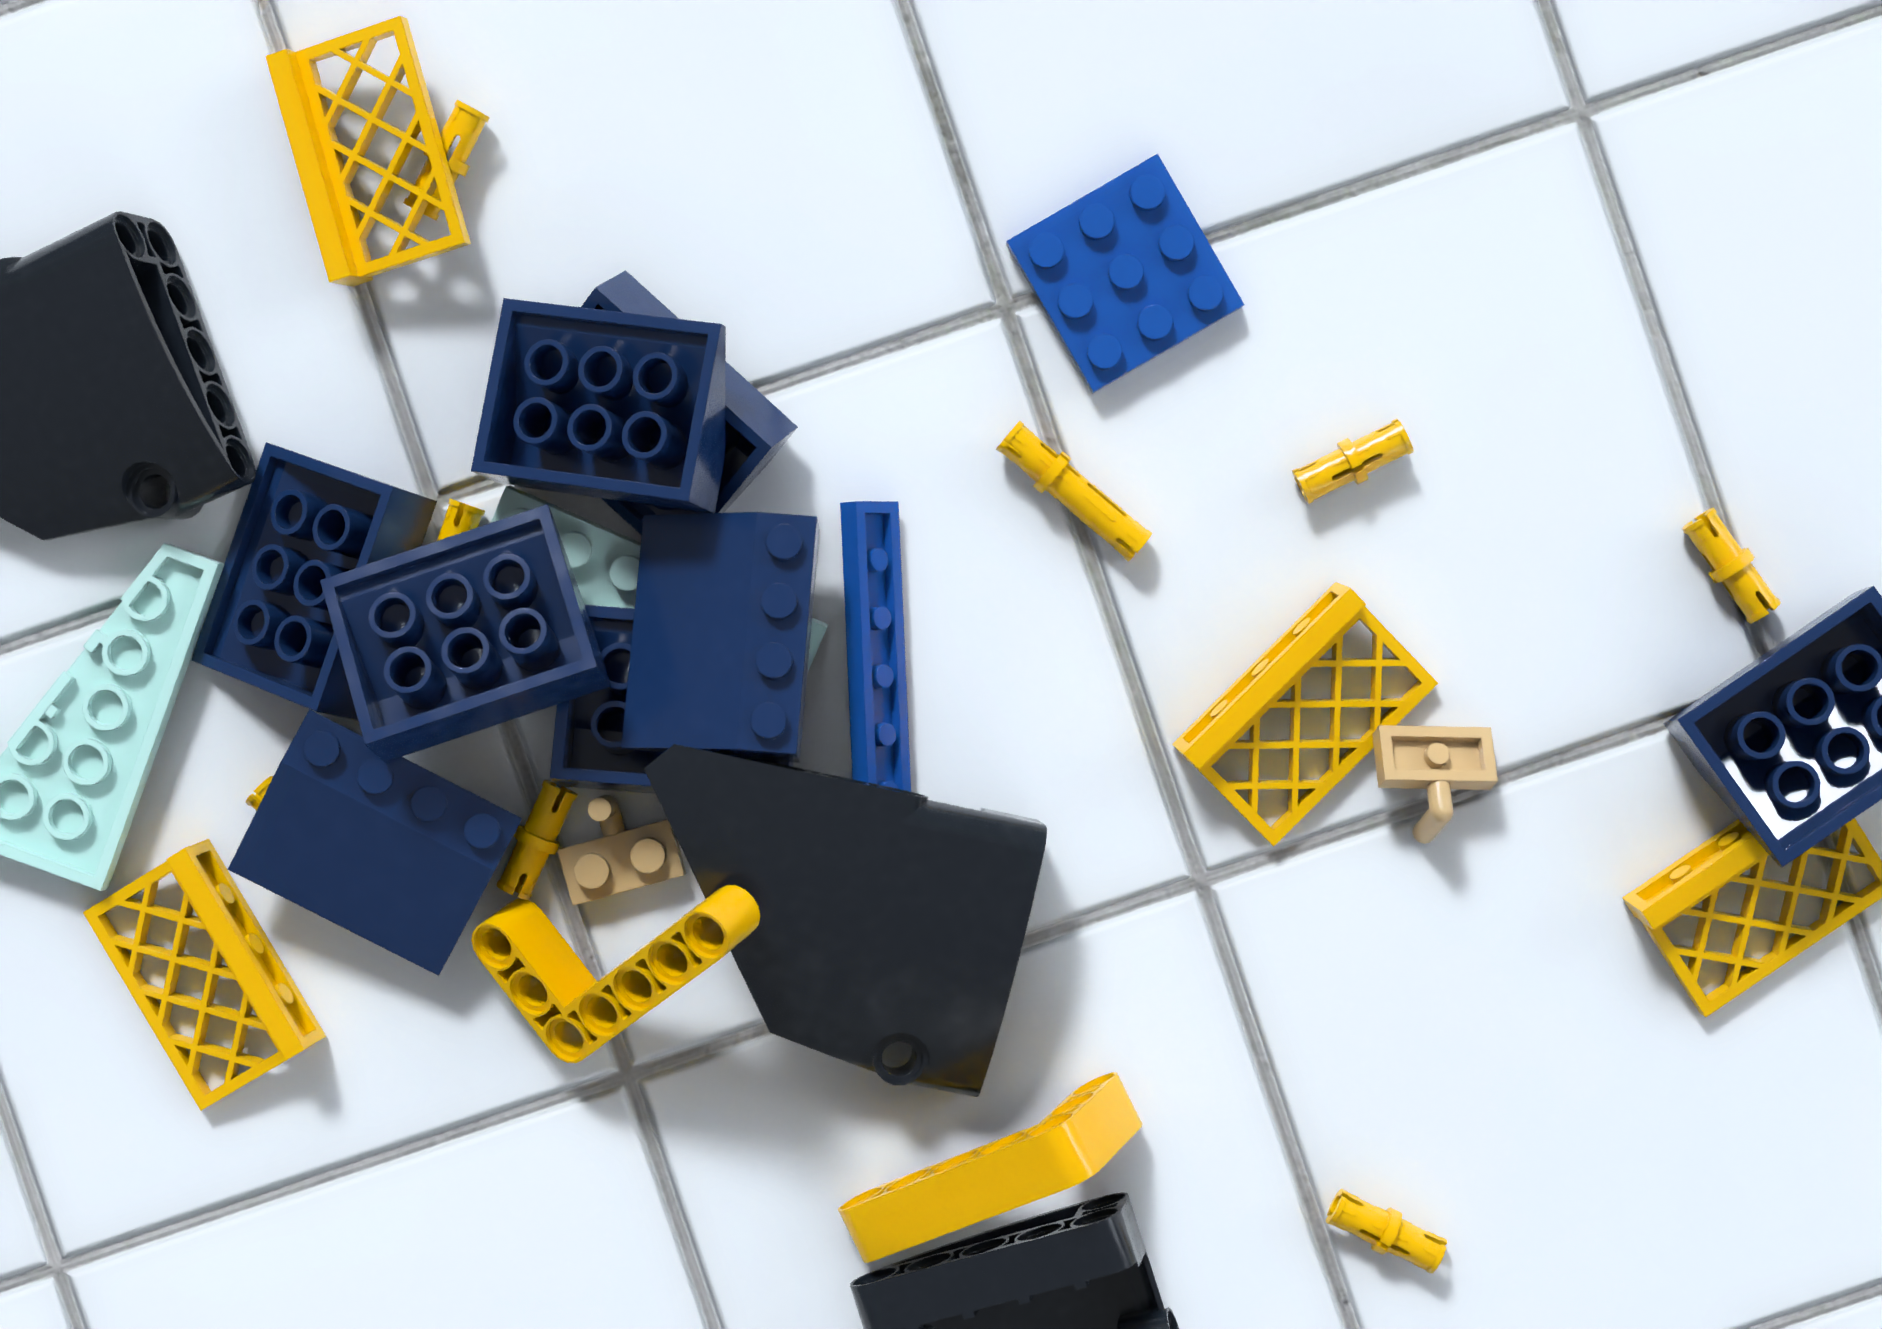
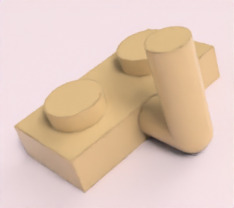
[1372,725,1498,844]
[557,795,686,906]

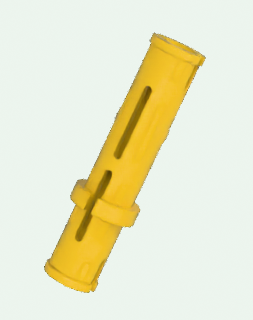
[996,421,1152,562]

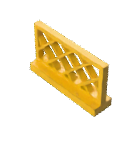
[265,16,471,287]
[1172,582,1438,846]
[1622,818,1882,1017]
[83,839,326,1111]

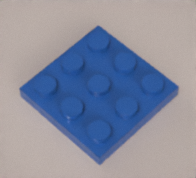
[1006,154,1245,394]

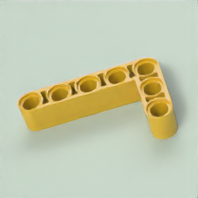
[471,885,760,1063]
[838,1072,1143,1263]

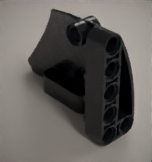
[0,211,256,540]
[644,744,1047,1097]
[850,1192,1179,1329]

